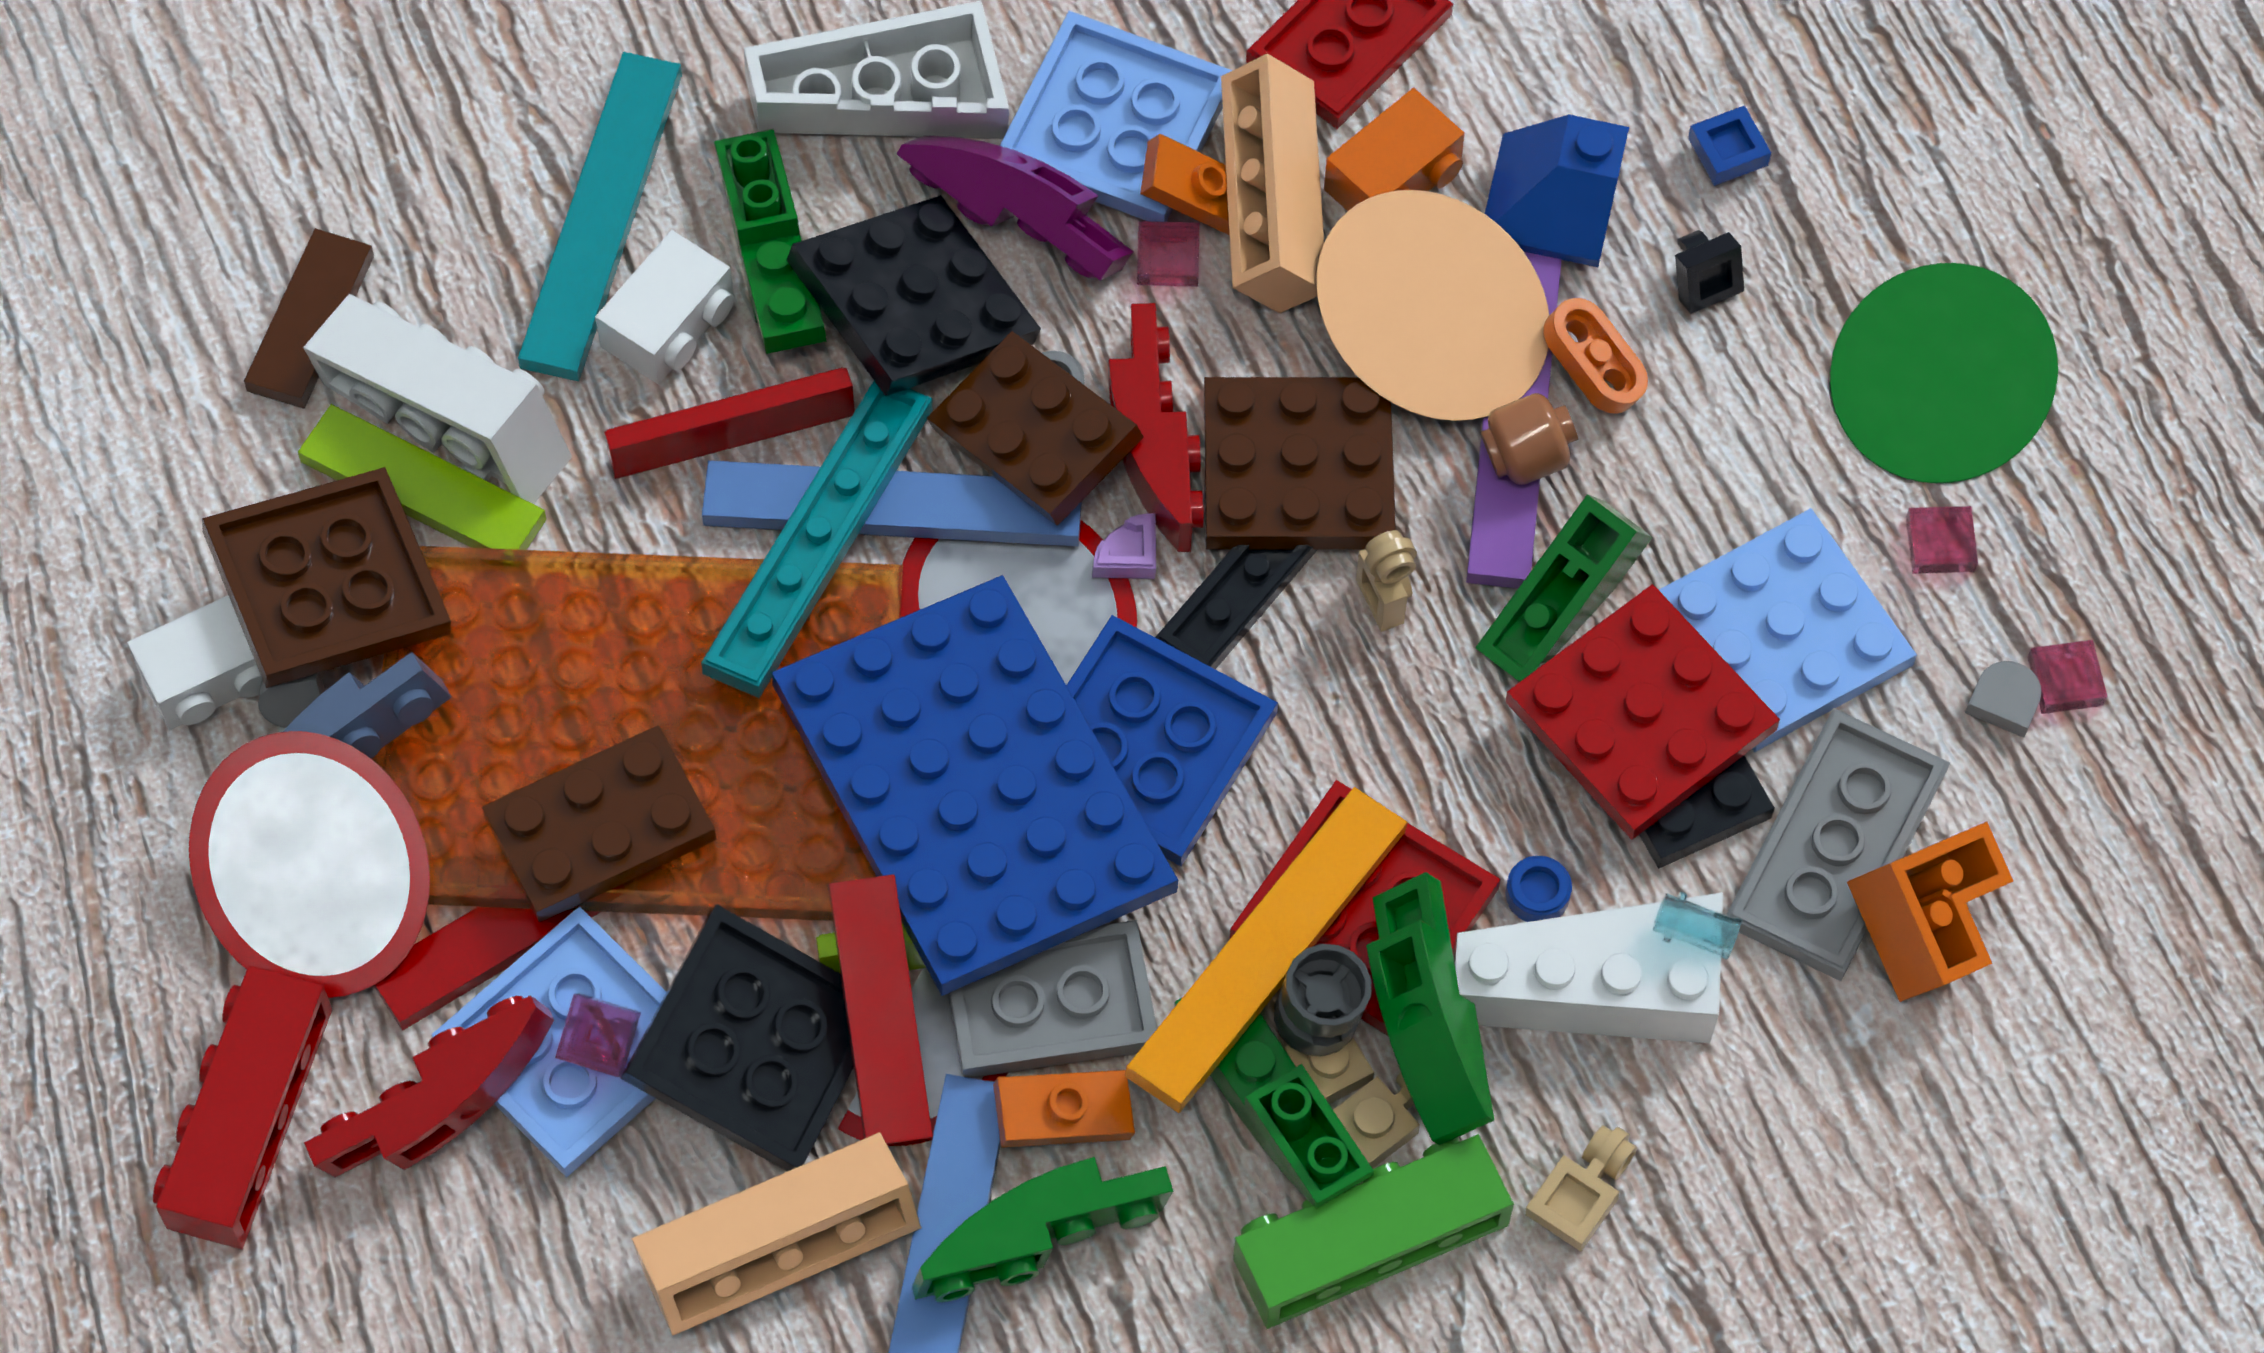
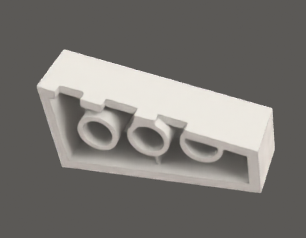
[744,0,1009,139]
[303,294,572,504]
[1453,892,1723,1043]

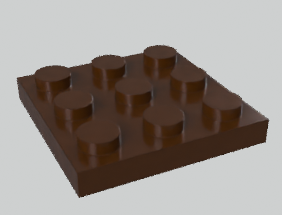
[1204,377,1396,550]
[202,467,451,688]

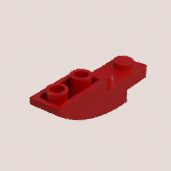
[1108,303,1204,552]
[304,995,554,1178]

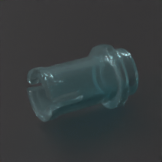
[1652,892,1742,960]

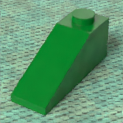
[1475,494,1653,682]

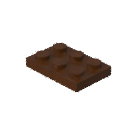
[927,331,1144,526]
[482,725,717,923]

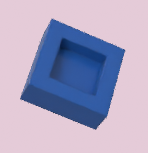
[1688,105,1772,186]

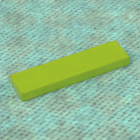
[298,404,547,569]

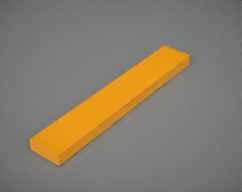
[1125,787,1408,1113]

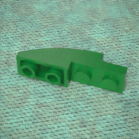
[714,129,827,354]
[1366,872,1495,1145]
[1175,997,1374,1209]
[912,1157,1173,1302]

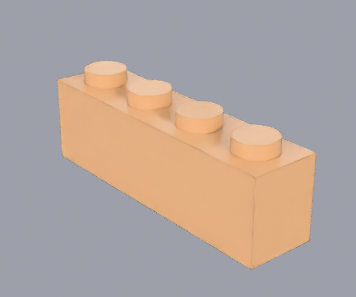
[1221,53,1324,313]
[632,1132,921,1336]

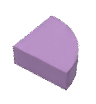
[1092,513,1156,579]

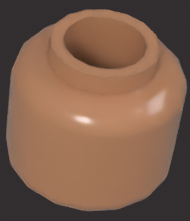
[1480,393,1578,485]

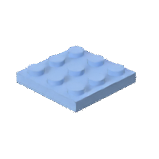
[1000,11,1233,227]
[1659,508,1917,752]
[431,906,666,1177]

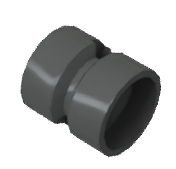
[1274,944,1371,1056]

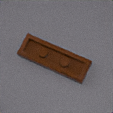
[244,228,374,409]

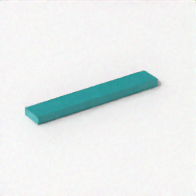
[518,51,682,382]
[701,381,933,698]

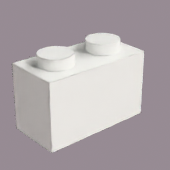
[595,229,735,385]
[127,595,263,730]

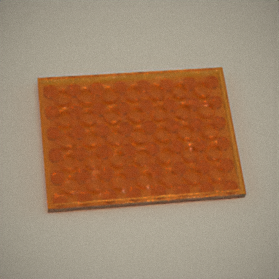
[372,546,903,921]

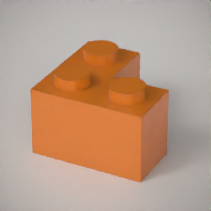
[1847,822,2014,1002]

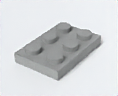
[948,920,1157,1078]

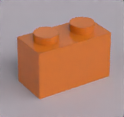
[1324,87,1465,211]

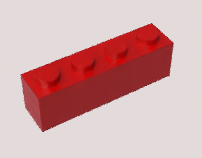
[153,965,332,1250]

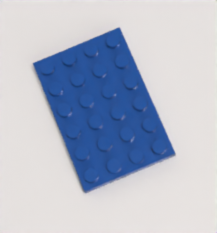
[772,575,1178,996]

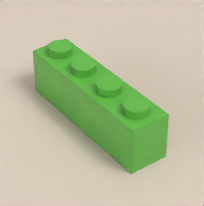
[1233,1134,1514,1329]

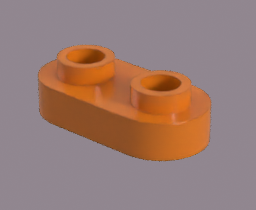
[1544,298,1648,414]

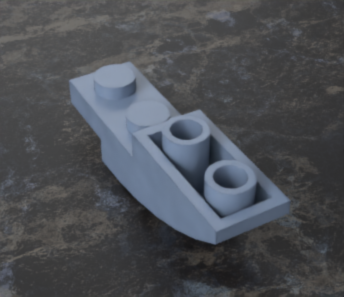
[283,652,452,758]

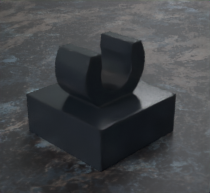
[1675,230,1744,314]

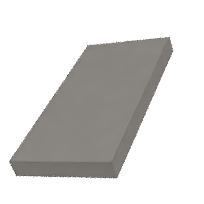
[1723,708,1950,981]

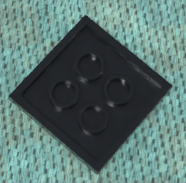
[786,195,1041,396]
[621,904,854,1171]

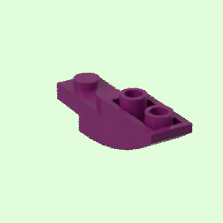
[896,136,1134,281]

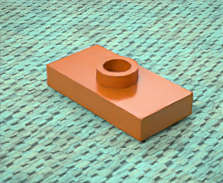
[1140,134,1230,236]
[993,1070,1135,1148]

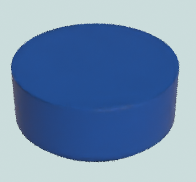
[1505,856,1572,922]

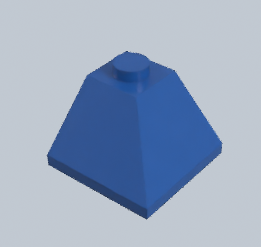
[1485,114,1629,268]

